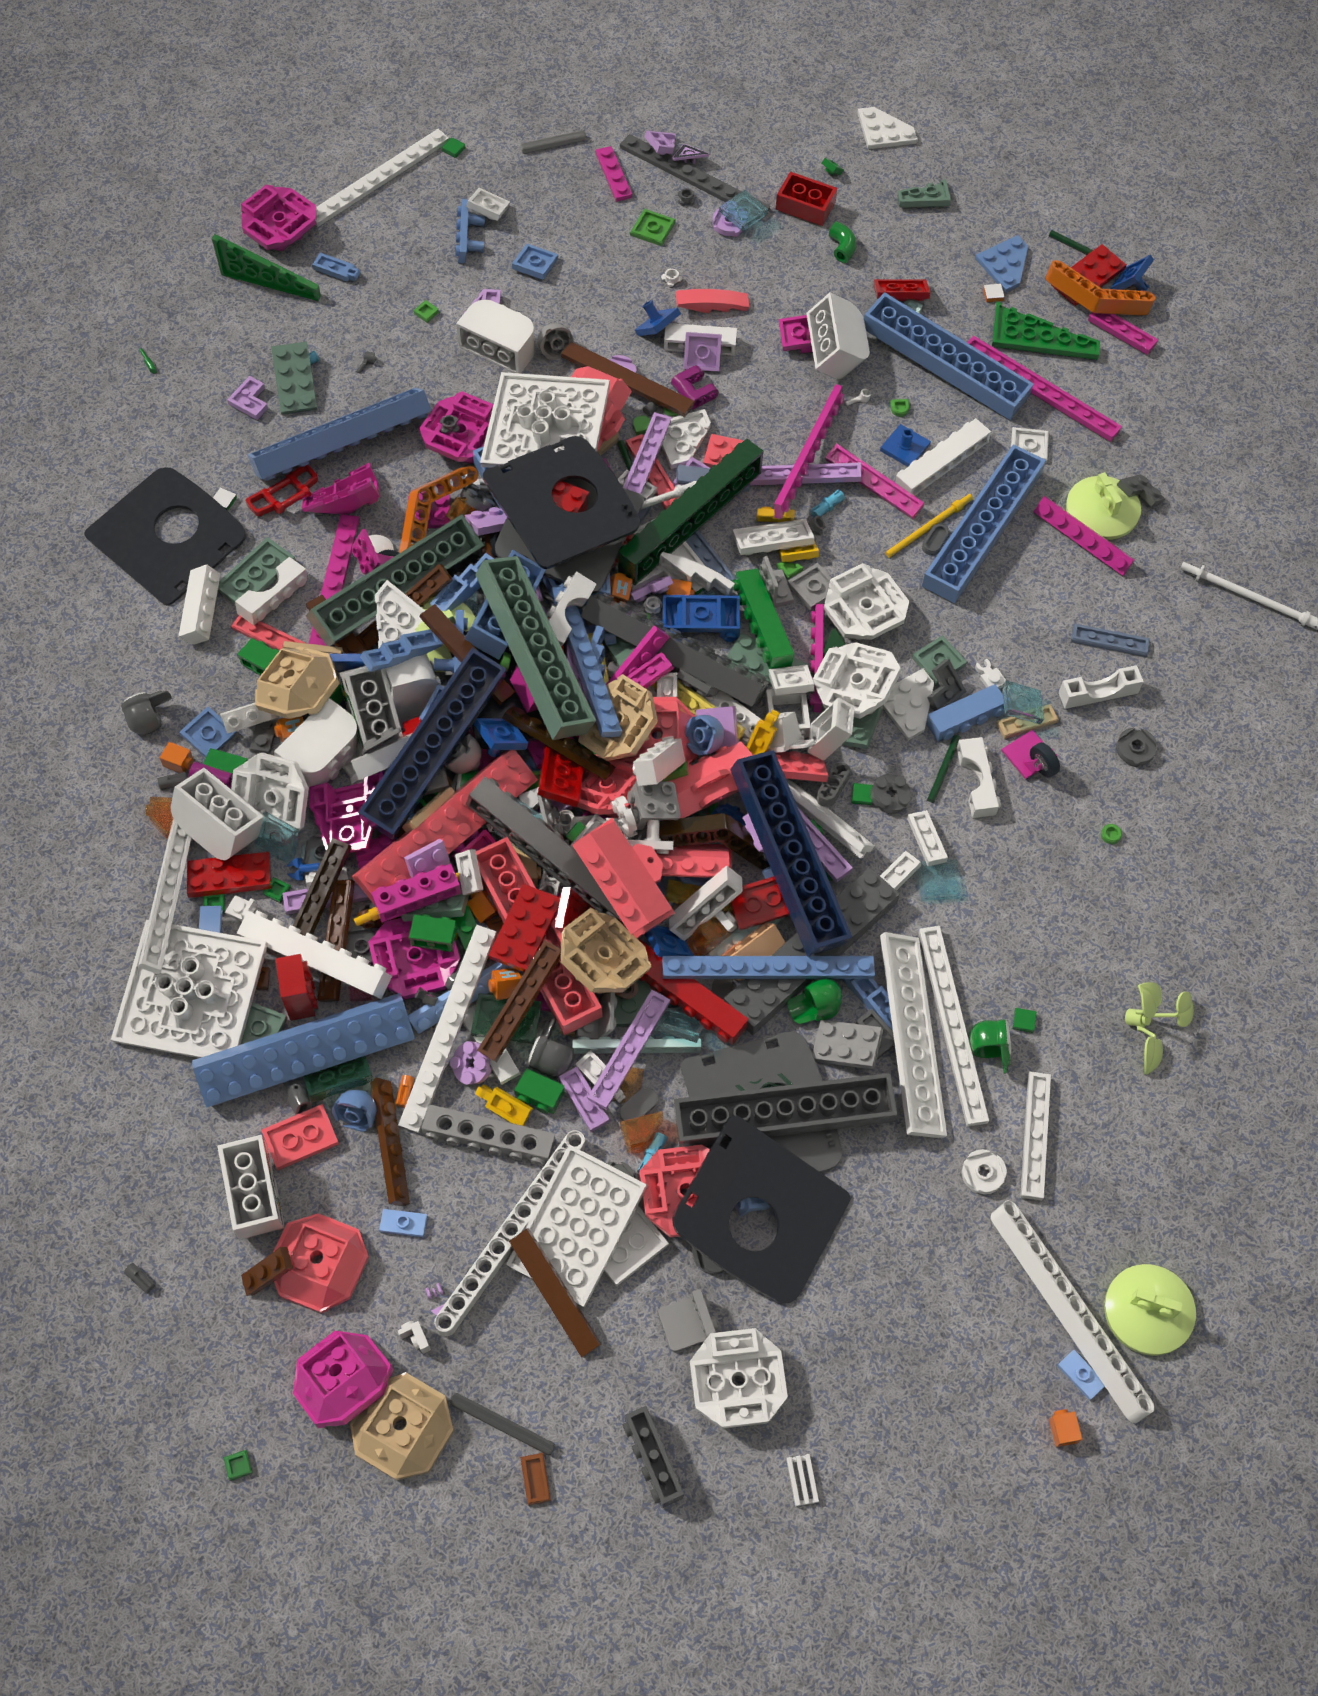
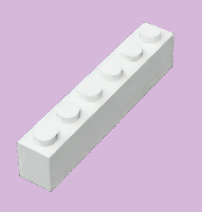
[895,418,991,496]

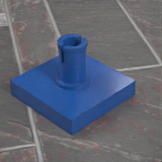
[1110,255,1154,291]
[635,300,681,336]
[880,424,931,467]
[474,718,528,757]
[645,925,694,957]

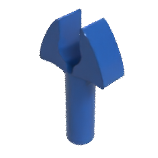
[287,858,320,880]

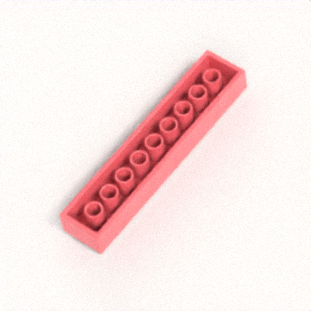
[352,750,538,904]
[476,837,603,1036]

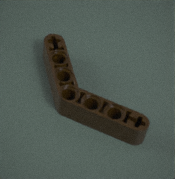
[659,813,770,870]

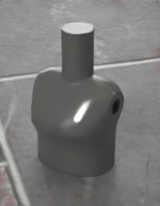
[283,1080,311,1115]

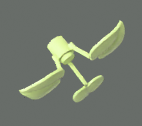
[1125,982,1194,1074]

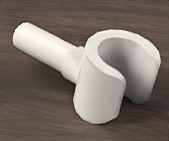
[845,389,871,406]

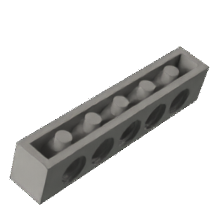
[421,1104,556,1166]

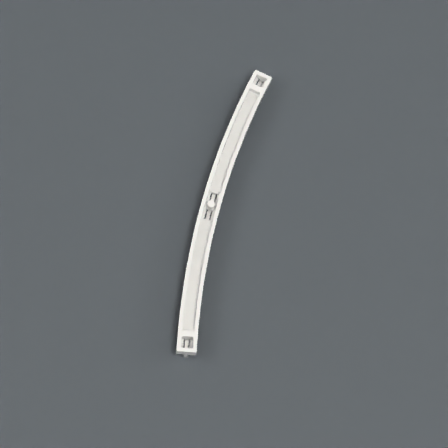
[607,661,875,858]

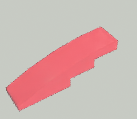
[676,289,750,313]

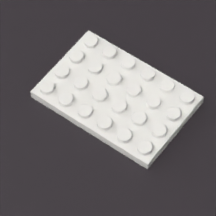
[506,1144,648,1307]

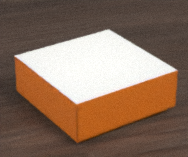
[983,284,1004,302]

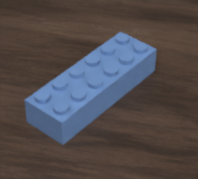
[465,550,546,660]

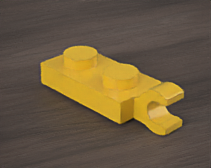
[746,709,780,755]
[475,1084,533,1126]

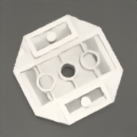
[690,1328,788,1429]

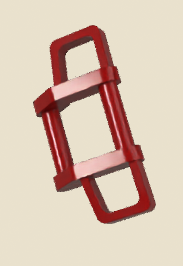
[245,464,318,517]

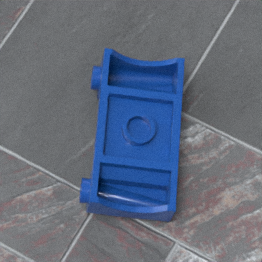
[663,595,740,642]

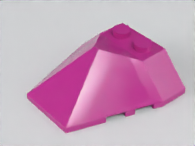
[302,463,380,515]
[309,770,384,853]

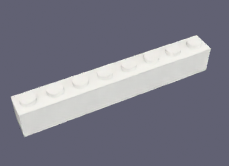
[237,910,392,999]

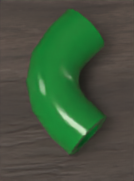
[829,221,857,263]

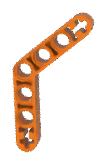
[1045,260,1156,315]
[399,466,478,553]

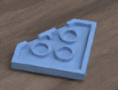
[975,235,1028,293]

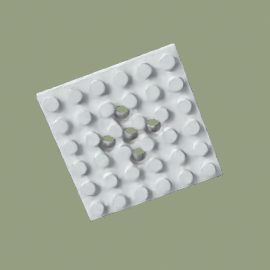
[480,372,610,469]
[111,920,268,1058]

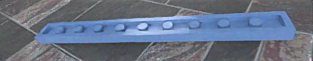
[550,587,622,737]
[662,956,875,979]

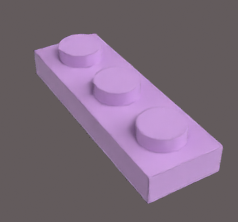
[559,1067,609,1133]

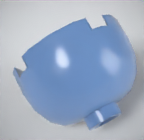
[685,715,725,755]
[332,1090,377,1132]

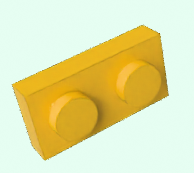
[756,506,795,522]
[778,541,819,562]

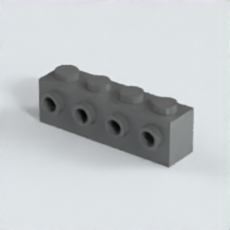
[622,1406,684,1508]

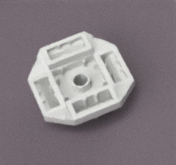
[823,563,909,640]
[813,643,901,719]
[231,753,309,841]

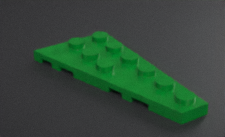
[212,234,321,301]
[992,301,1100,360]

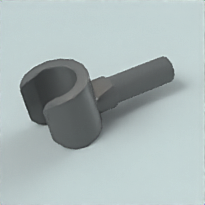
[356,351,377,374]

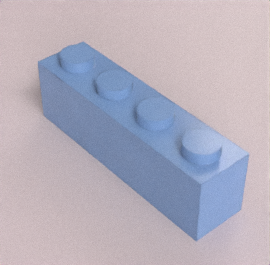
[926,684,1008,741]

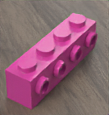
[371,864,461,922]

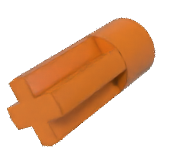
[395,1075,415,1108]

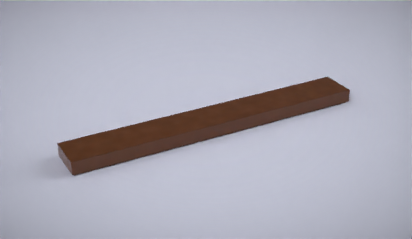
[561,342,694,417]

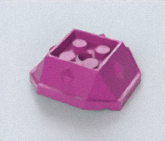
[241,185,317,251]
[420,391,494,464]
[368,918,461,1000]
[293,1331,394,1428]

